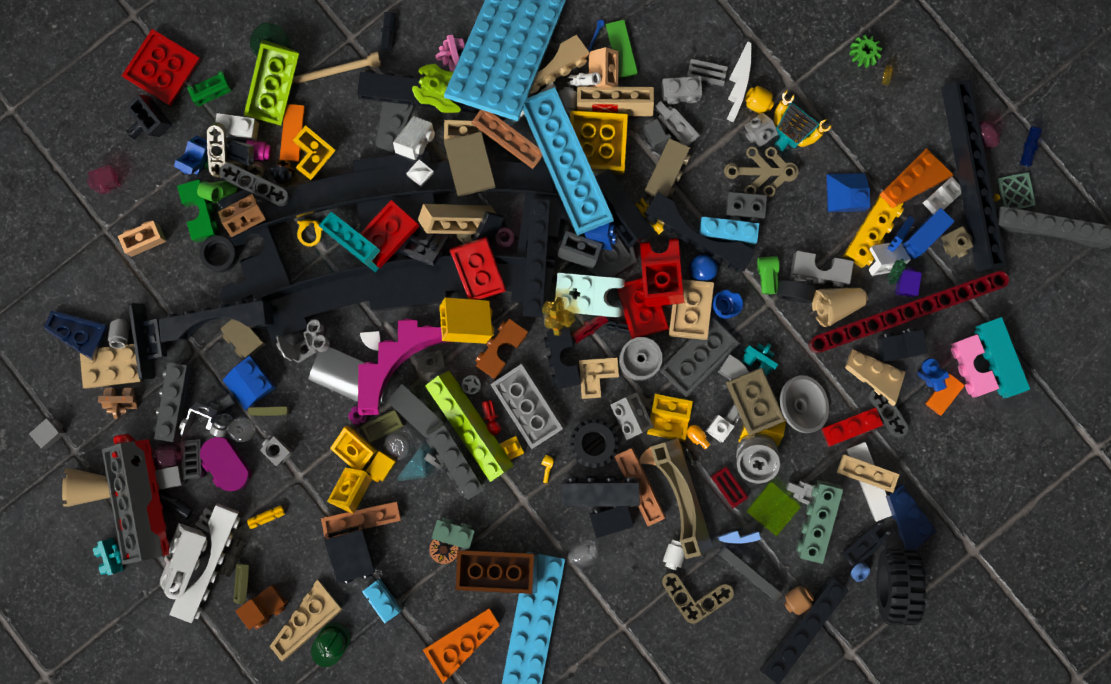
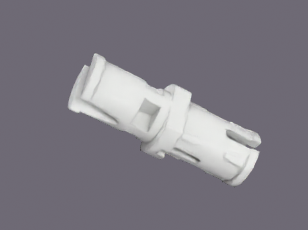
[567,72,601,87]

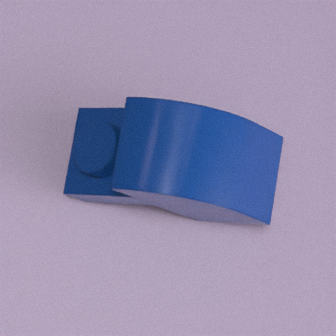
[174,135,208,175]

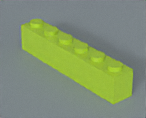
[425,371,514,482]

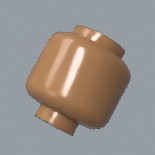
[784,586,815,615]

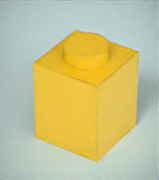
[366,451,397,482]

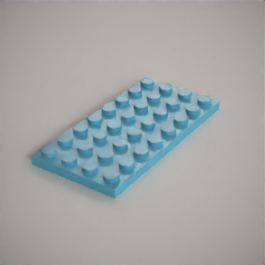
[444,0,566,121]

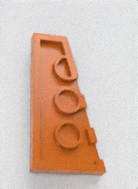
[880,148,953,208]
[423,608,500,683]

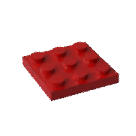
[121,29,201,107]

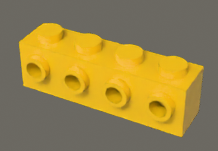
[842,191,904,268]

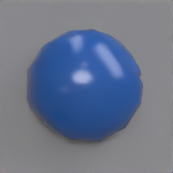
[689,254,719,282]
[712,290,744,319]

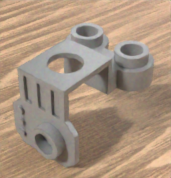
[276,320,330,363]
[179,402,233,437]

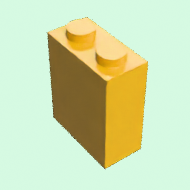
[439,298,494,344]

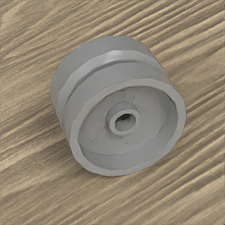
[619,337,662,381]
[736,433,780,484]

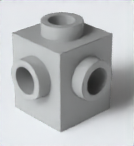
[744,113,778,147]

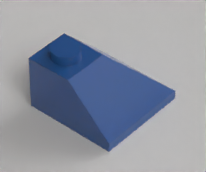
[826,173,870,212]

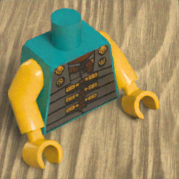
[773,90,833,151]

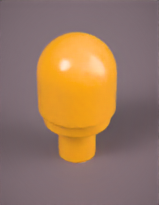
[687,425,710,449]

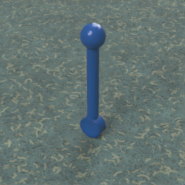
[587,20,604,56]

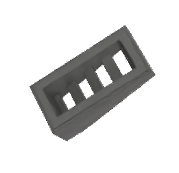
[181,439,205,480]

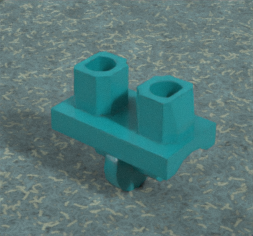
[741,343,778,376]
[93,538,124,576]

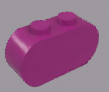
[200,437,252,491]

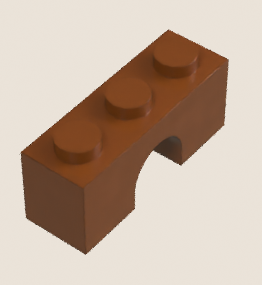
[475,319,528,380]

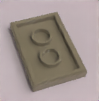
[444,132,495,197]
[726,367,785,436]

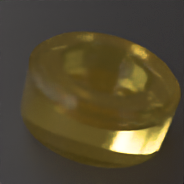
[881,66,893,86]

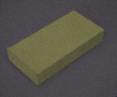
[248,407,290,416]
[361,409,404,444]
[233,563,249,604]

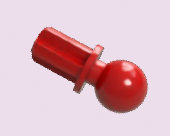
[482,400,501,436]

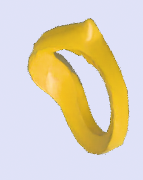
[297,219,323,247]

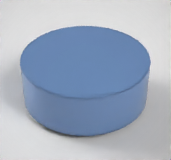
[851,562,870,582]

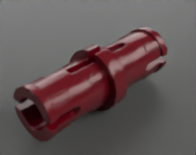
[571,315,608,344]

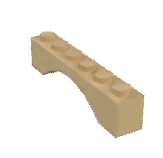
[530,35,589,94]

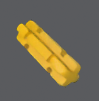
[247,506,285,529]

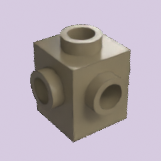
[941,226,974,258]

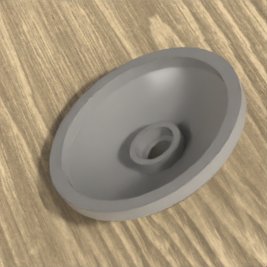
[780,375,829,433]

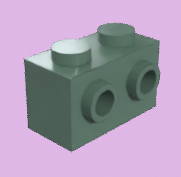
[431,517,475,550]

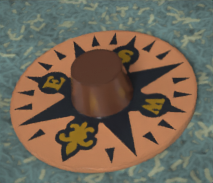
[430,539,459,564]

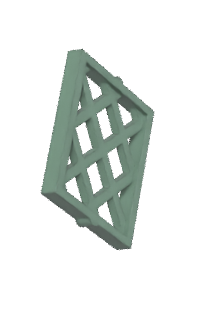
[997,172,1036,210]

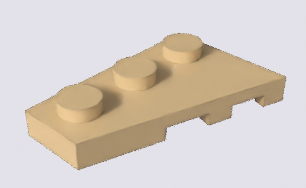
[845,349,906,406]

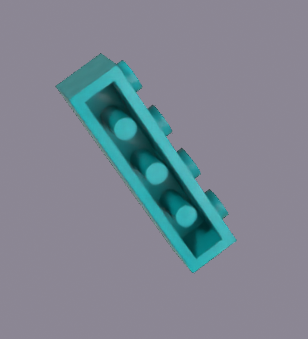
[975,317,1030,398]

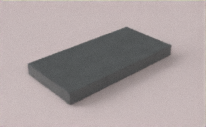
[659,317,740,397]

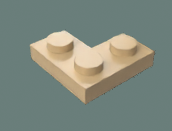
[579,358,619,399]

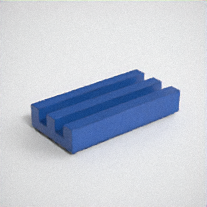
[887,215,915,252]

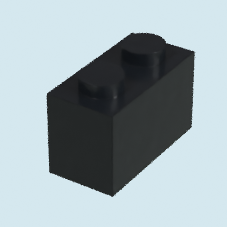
[589,506,634,538]

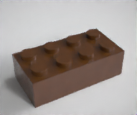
[455,550,539,594]

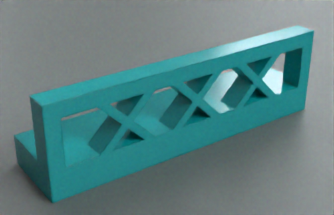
[319,212,380,272]

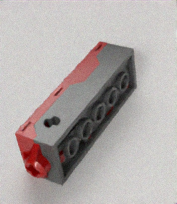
[102,434,170,565]

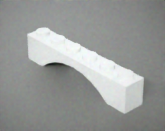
[169,503,240,623]

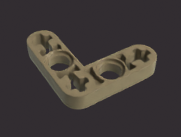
[207,122,265,180]
[662,573,734,624]

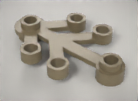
[724,146,798,197]

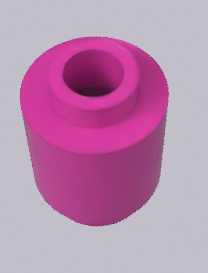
[247,140,271,161]

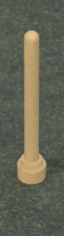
[292,51,382,84]

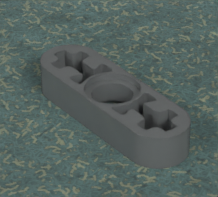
[868,388,908,437]

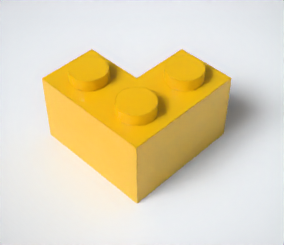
[293,125,335,181]

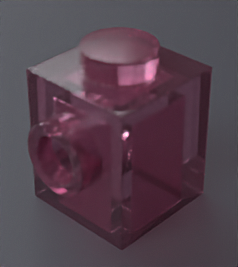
[87,165,120,194]

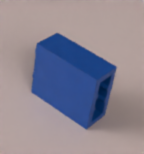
[902,208,954,259]

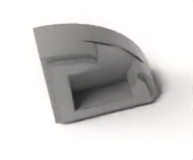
[424,453,445,470]

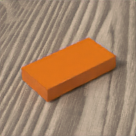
[925,374,965,416]

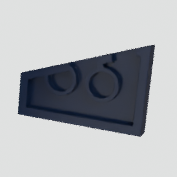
[886,484,937,550]

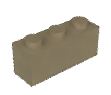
[644,138,691,199]

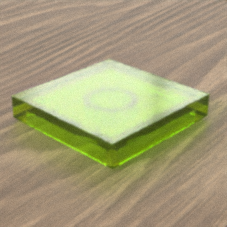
[746,482,801,537]

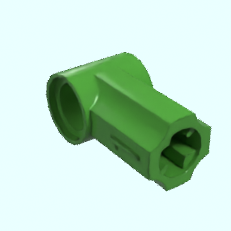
[197,180,237,203]
[757,256,779,295]

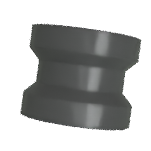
[462,375,481,395]

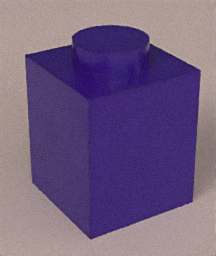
[895,267,922,298]

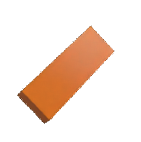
[280,104,305,162]

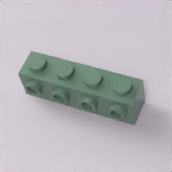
[796,480,843,564]

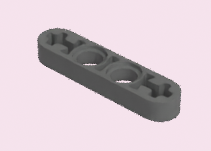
[220,163,290,206]
[718,546,783,602]

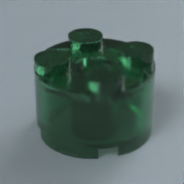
[249,23,292,57]

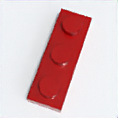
[821,408,883,447]

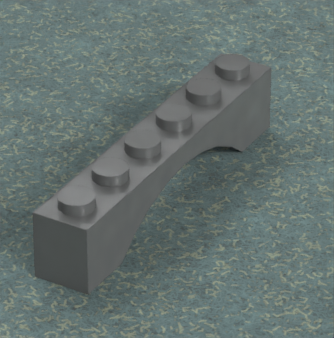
[996,206,1111,249]

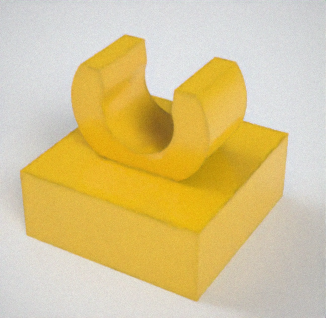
[500,436,524,460]

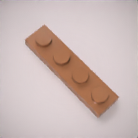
[471,110,542,169]
[615,448,666,526]
[321,502,401,537]

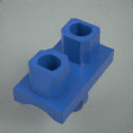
[917,358,949,392]

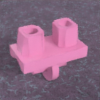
[436,35,464,71]

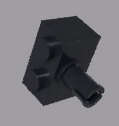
[125,94,172,140]

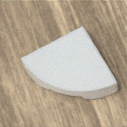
[360,331,381,351]

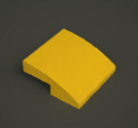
[647,394,693,442]

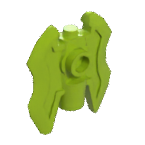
[412,64,461,113]

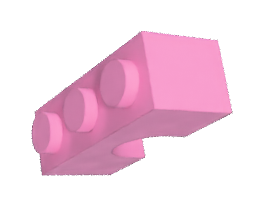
[951,334,999,398]

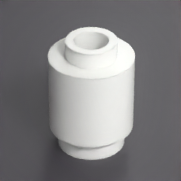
[663,540,685,570]

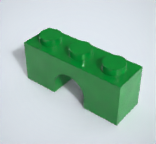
[177,180,219,243]

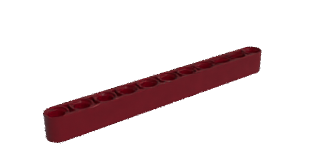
[808,271,1009,354]

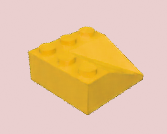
[570,111,628,175]

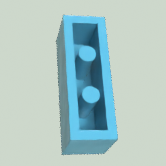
[698,217,759,246]

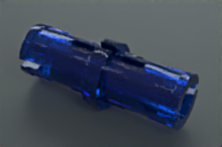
[1019,127,1042,167]

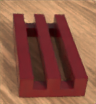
[710,466,749,509]

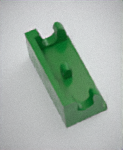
[187,71,232,107]

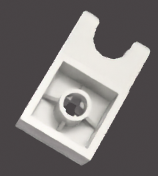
[160,523,207,599]

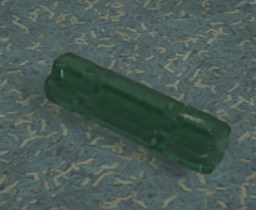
[886,259,907,285]

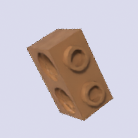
[218,194,266,237]

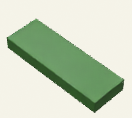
[606,20,638,79]

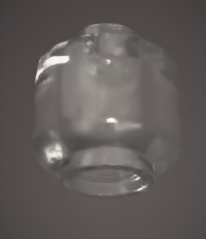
[228,417,256,442]
[568,540,598,568]

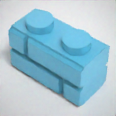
[362,579,403,623]

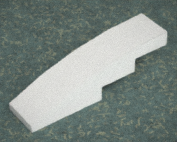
[727,42,751,122]

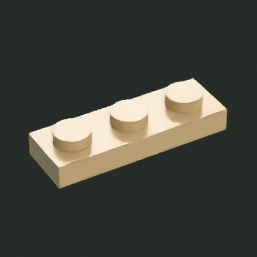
[836,455,899,493]

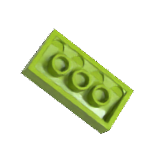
[244,40,299,125]

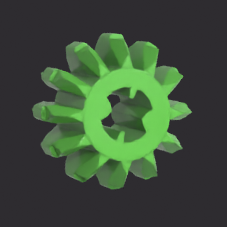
[849,35,882,68]

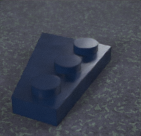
[44,310,107,361]

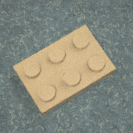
[669,280,714,340]
[80,344,142,389]

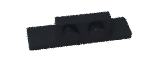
[129,303,167,380]

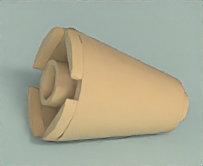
[812,288,868,327]
[62,468,110,507]

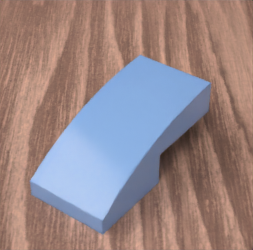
[717,530,761,543]

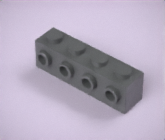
[152,363,192,443]
[425,420,484,500]

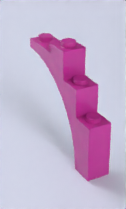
[358,318,450,415]

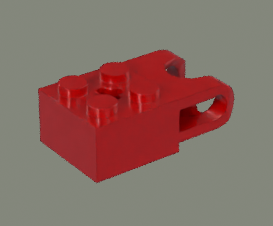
[640,238,685,307]

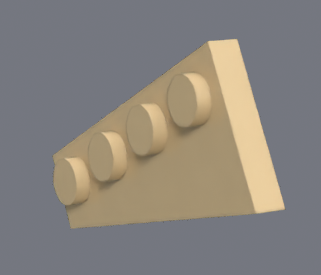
[270,579,343,661]

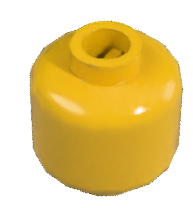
[745,86,774,114]

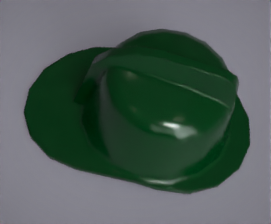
[311,622,350,667]

